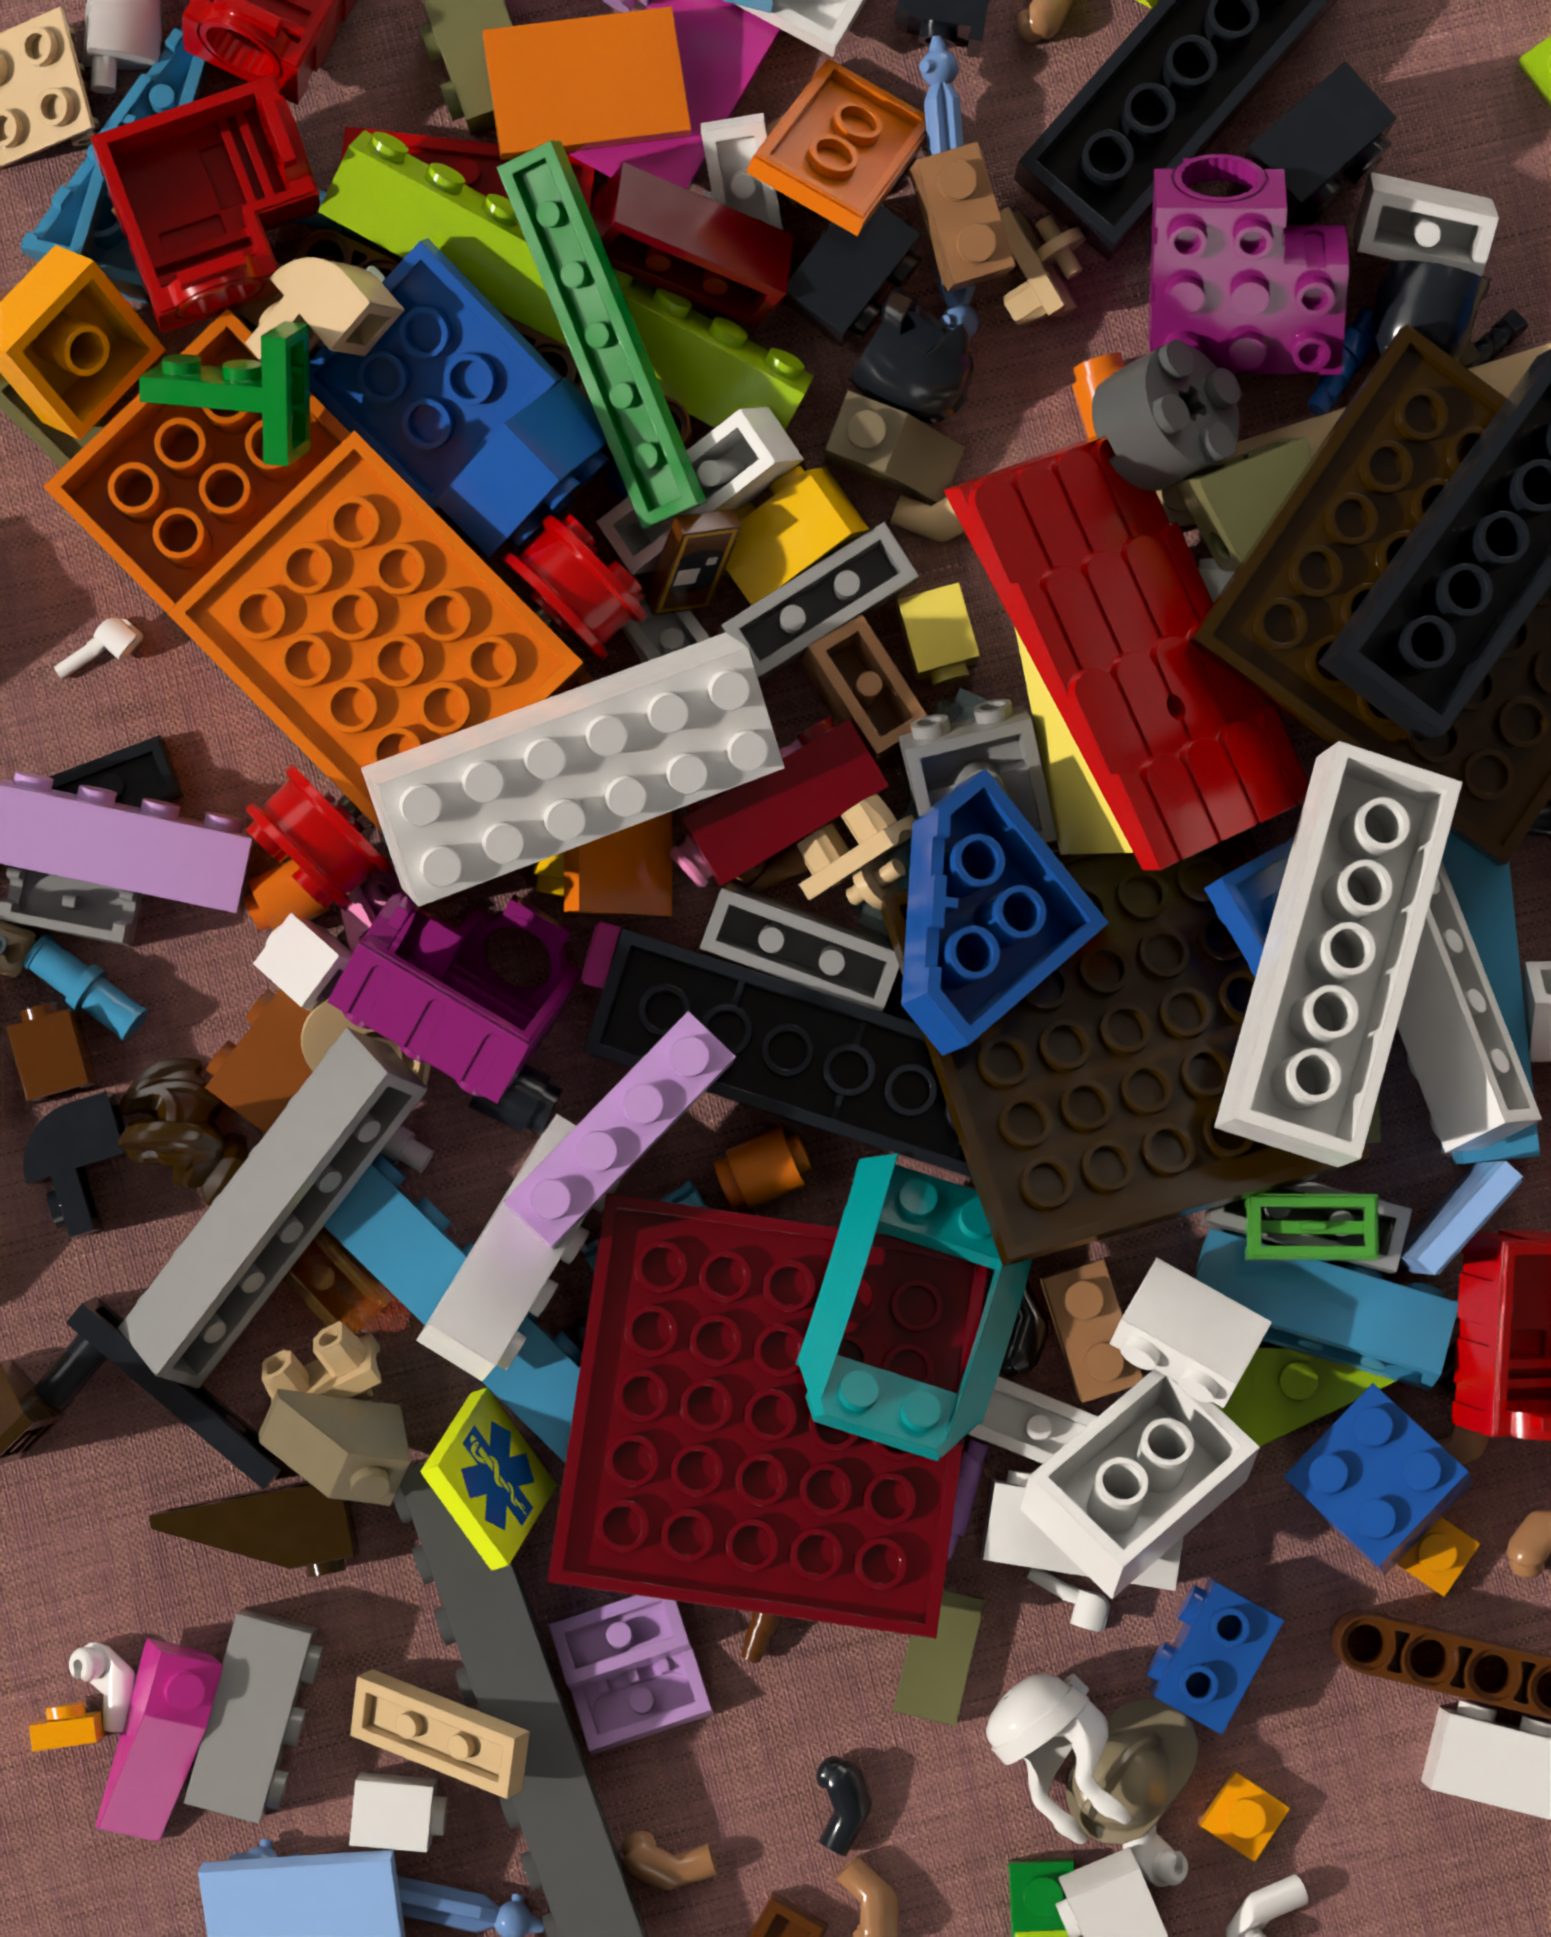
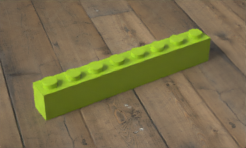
[318,130,814,430]

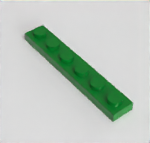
[496,140,707,529]

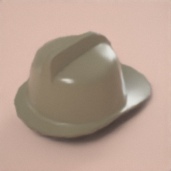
[1066,1698,1199,1844]

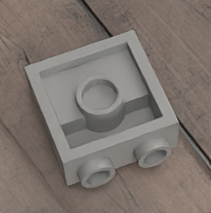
[898,699,1057,843]

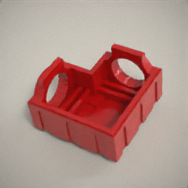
[182,0,357,105]
[90,74,320,334]
[1451,1230,1551,1441]

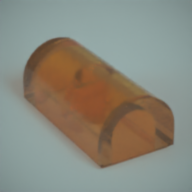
[283,1226,394,1336]

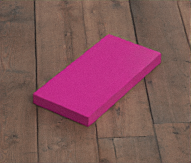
[566,0,783,190]

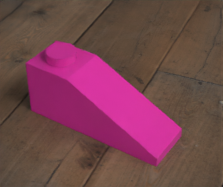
[95,1638,223,1842]

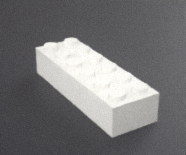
[361,632,785,907]
[1214,741,1462,1167]

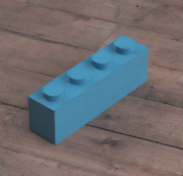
[1193,1228,1458,1391]

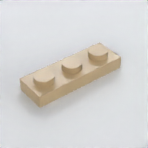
[350,1669,530,1799]

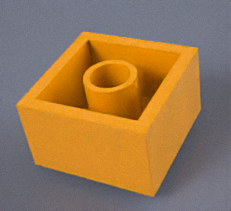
[0,245,166,440]

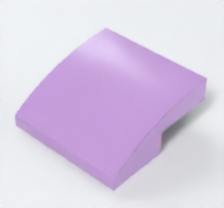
[549,1595,714,1755]

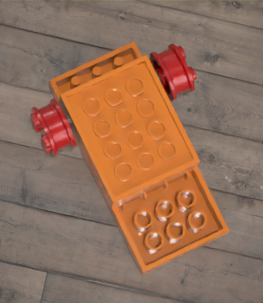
[43,308,648,911]

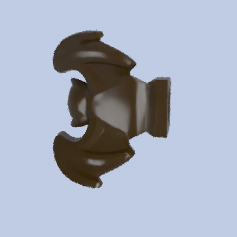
[118,1058,248,1206]

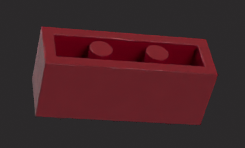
[592,162,793,328]
[680,716,889,886]

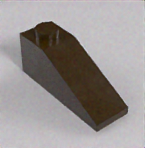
[0,1360,65,1465]
[148,1483,360,1577]

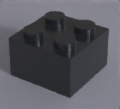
[1243,61,1397,225]

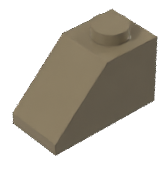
[824,391,965,504]
[258,1389,411,1506]

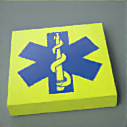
[420,1387,557,1571]

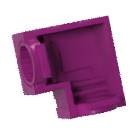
[1148,154,1349,375]
[327,892,582,1104]

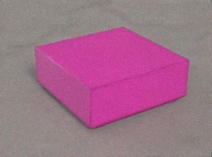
[580,921,622,991]

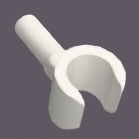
[54,618,143,679]
[1027,1568,1110,1632]

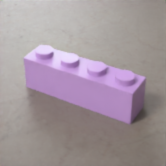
[0,771,254,913]
[504,1011,736,1250]

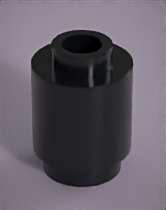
[468,1064,563,1135]

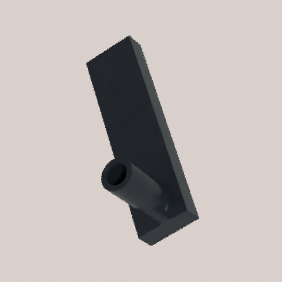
[34,1296,287,1489]

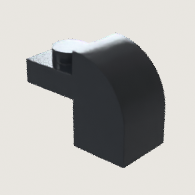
[23,1091,127,1238]

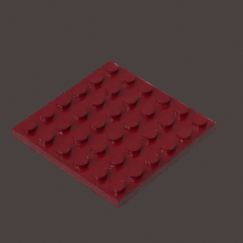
[547,1193,988,1639]

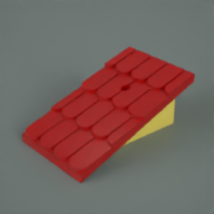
[943,436,1309,870]

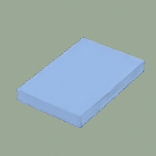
[1398,1161,1523,1275]
[198,1849,406,1937]

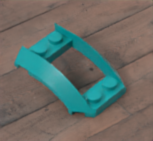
[795,1153,1032,1461]

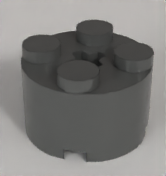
[1092,340,1241,492]

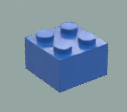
[435,377,610,558]
[1283,1383,1473,1576]

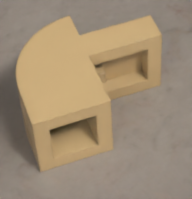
[245,257,405,361]

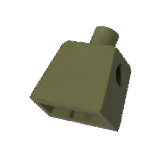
[1176,437,1312,571]

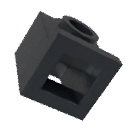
[895,0,989,58]

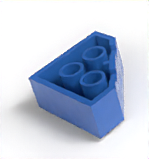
[901,768,1109,1056]

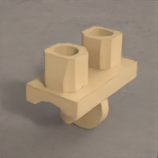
[999,207,1086,326]
[796,794,915,910]
[262,1321,381,1403]

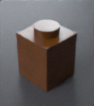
[6,1002,98,1103]

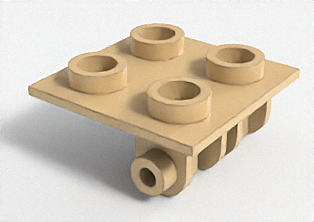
[0,7,100,169]

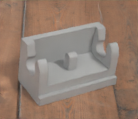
[0,866,143,947]

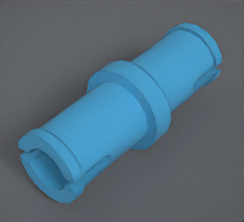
[23,934,149,1042]

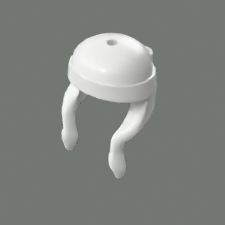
[986,1673,1131,1844]

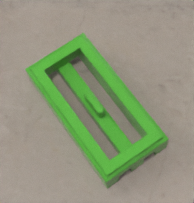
[1245,1194,1379,1261]

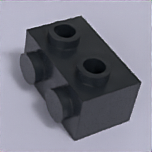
[782,204,922,347]

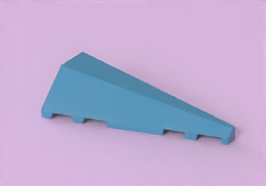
[20,25,212,304]

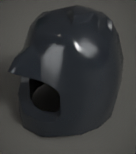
[1371,260,1492,367]
[849,287,974,424]

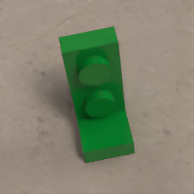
[139,321,311,466]

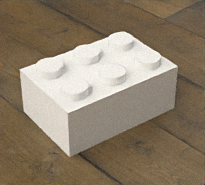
[1020,1369,1260,1599]

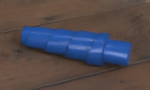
[1307,308,1373,416]

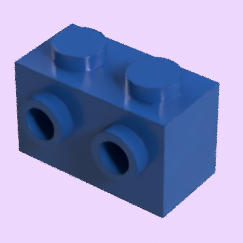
[1146,1577,1284,1734]

